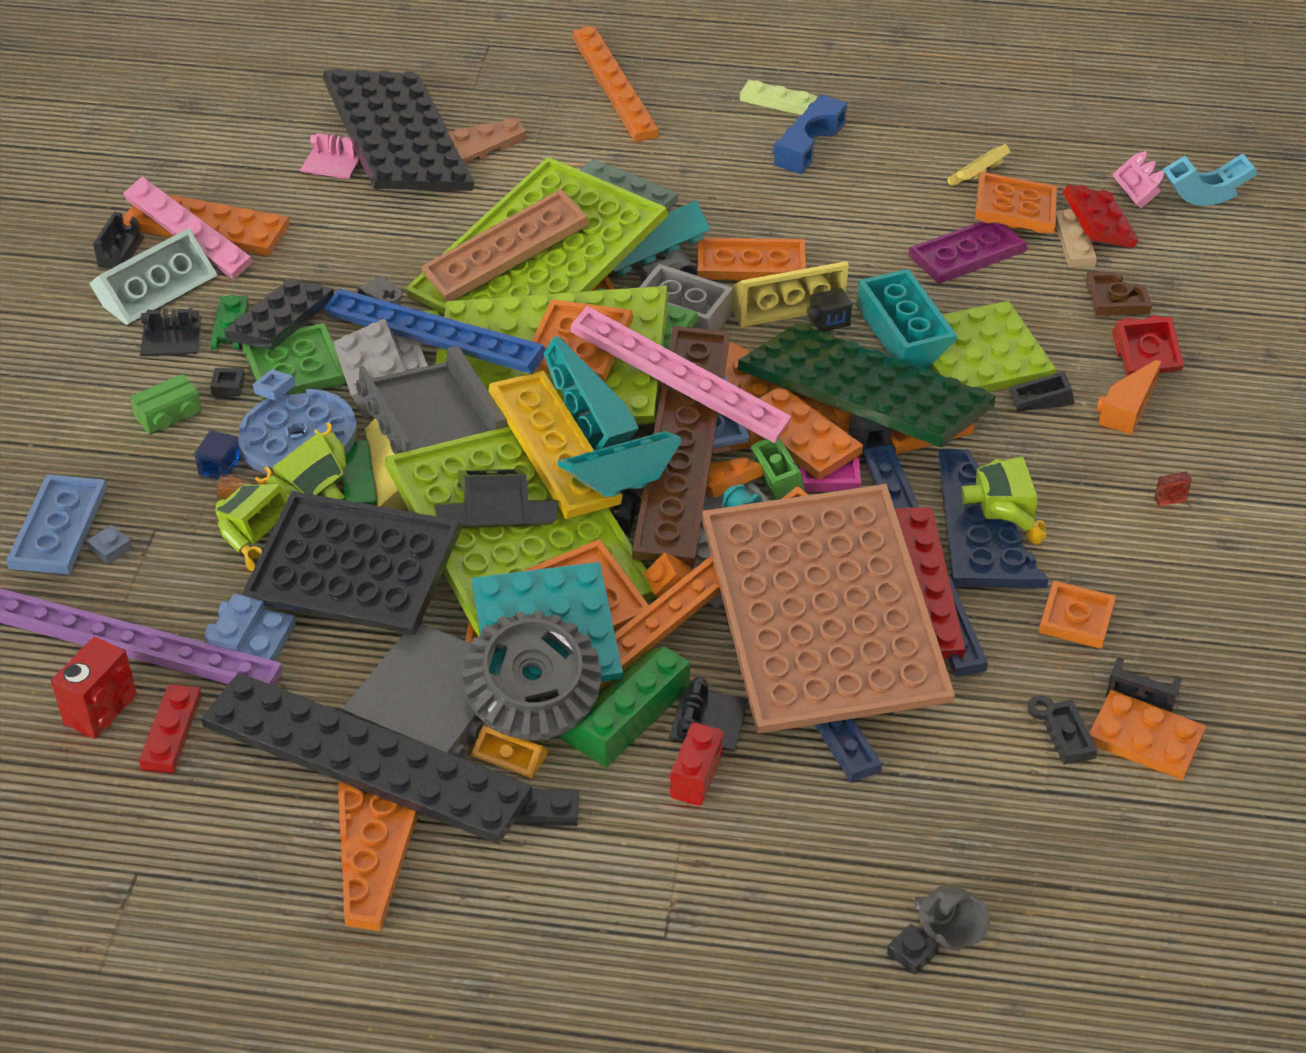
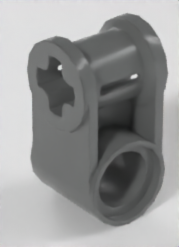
[357,276,402,305]

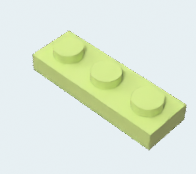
[740,80,818,115]

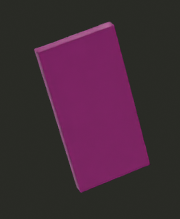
[908,221,1027,284]

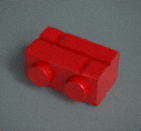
[670,723,724,806]

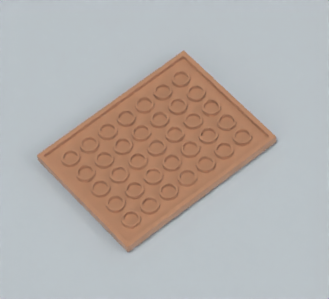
[702,484,955,734]

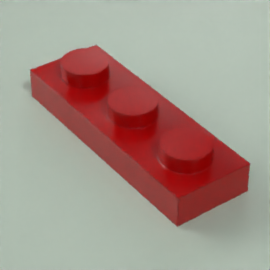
[139,684,202,773]

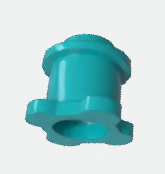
[722,484,762,508]

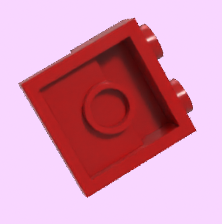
[1112,315,1184,376]

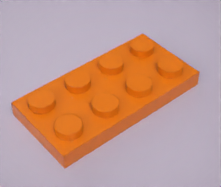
[697,238,806,281]
[758,386,863,480]

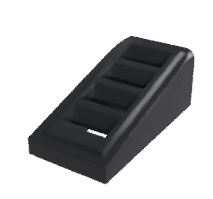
[1009,371,1075,411]

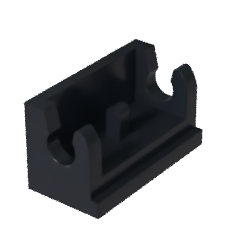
[93,212,144,269]
[1106,657,1182,712]

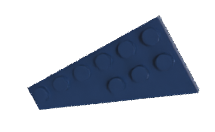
[938,449,1048,588]

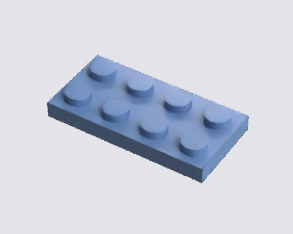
[6,474,107,575]

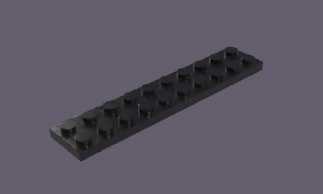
[201,672,532,844]

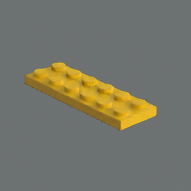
[489,371,622,519]

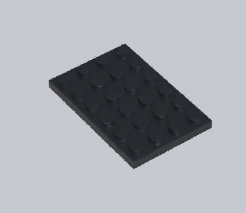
[241,491,463,635]

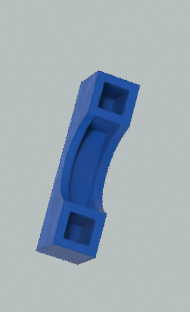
[773,94,847,174]

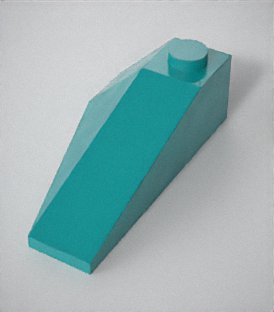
[544,336,639,451]

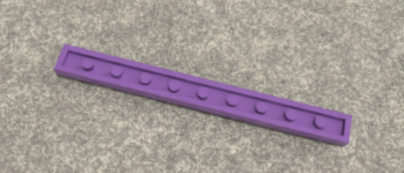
[0,588,283,686]

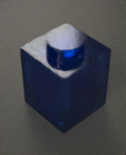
[194,430,241,481]

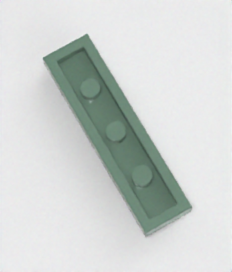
[580,159,678,211]

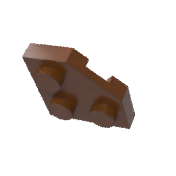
[1086,272,1152,316]

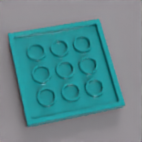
[471,562,623,682]

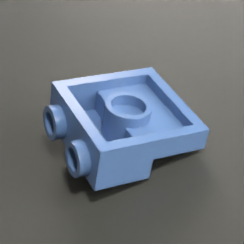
[205,593,296,661]

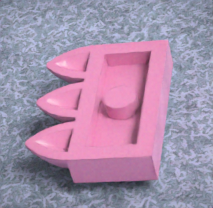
[1112,151,1165,209]

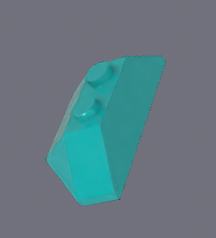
[557,431,681,497]

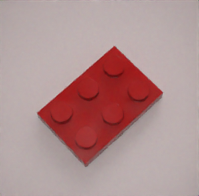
[1063,184,1139,248]

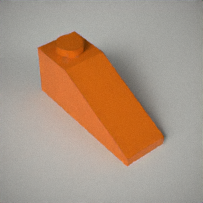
[1096,360,1161,435]

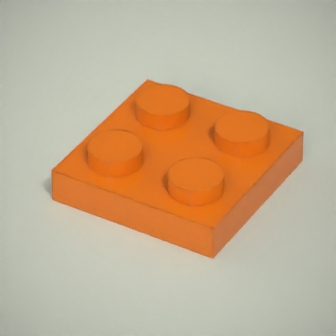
[1038,581,1116,649]

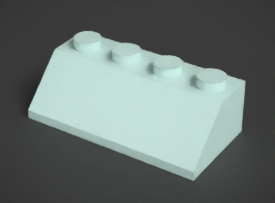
[89,228,217,325]

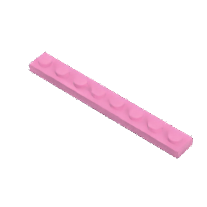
[570,306,791,443]

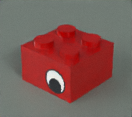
[50,636,137,739]

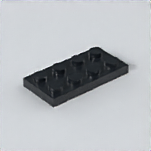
[224,279,334,350]

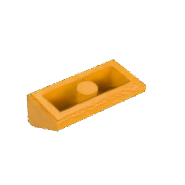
[470,724,549,779]

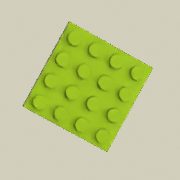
[929,301,1057,393]

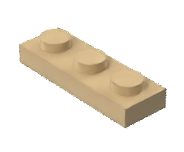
[1056,209,1097,267]

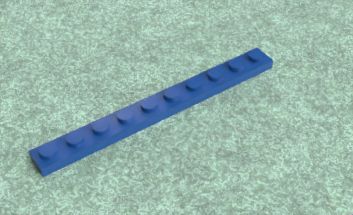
[323,288,546,374]

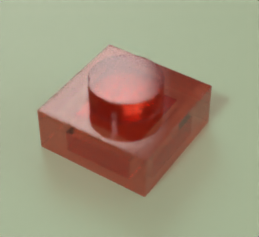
[1154,471,1192,506]

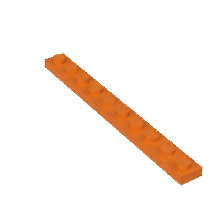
[600,486,808,690]

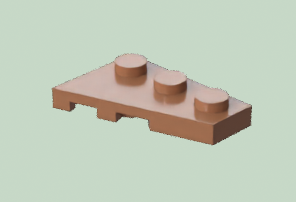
[448,118,526,166]

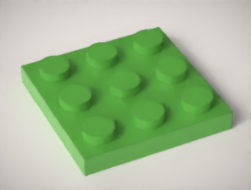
[242,323,347,401]

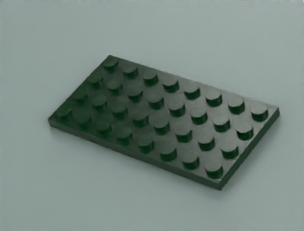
[737,323,996,448]

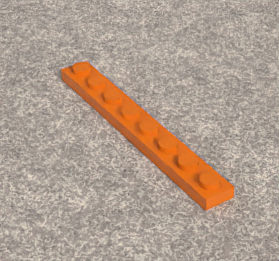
[572,26,659,142]

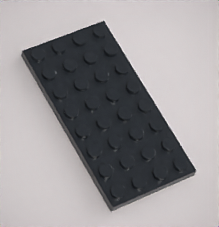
[323,69,474,191]

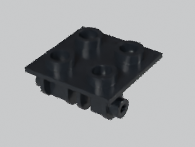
[140,308,201,356]
[669,677,749,751]

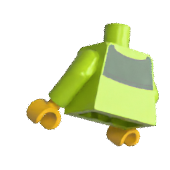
[255,423,346,500]
[961,456,1047,545]
[215,483,290,571]

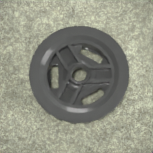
[463,611,601,740]

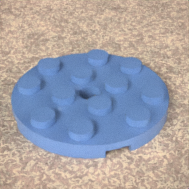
[238,389,357,475]

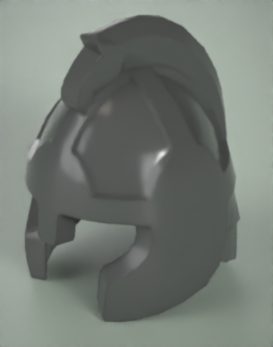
[914,886,990,951]

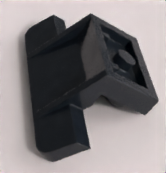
[434,469,557,528]

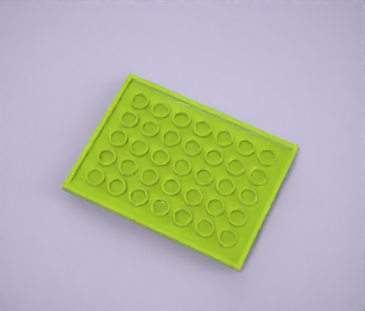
[405,157,669,314]
[435,286,669,427]
[385,426,657,636]

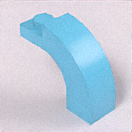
[1162,153,1258,206]

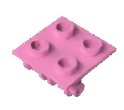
[300,133,360,179]

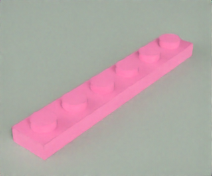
[123,177,253,280]

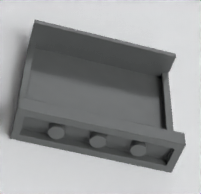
[356,346,507,454]
[342,624,486,759]

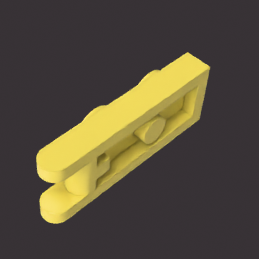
[948,143,1010,186]

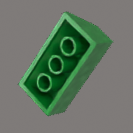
[557,646,690,768]

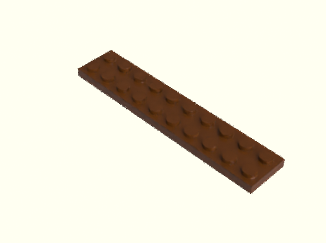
[632,326,731,566]

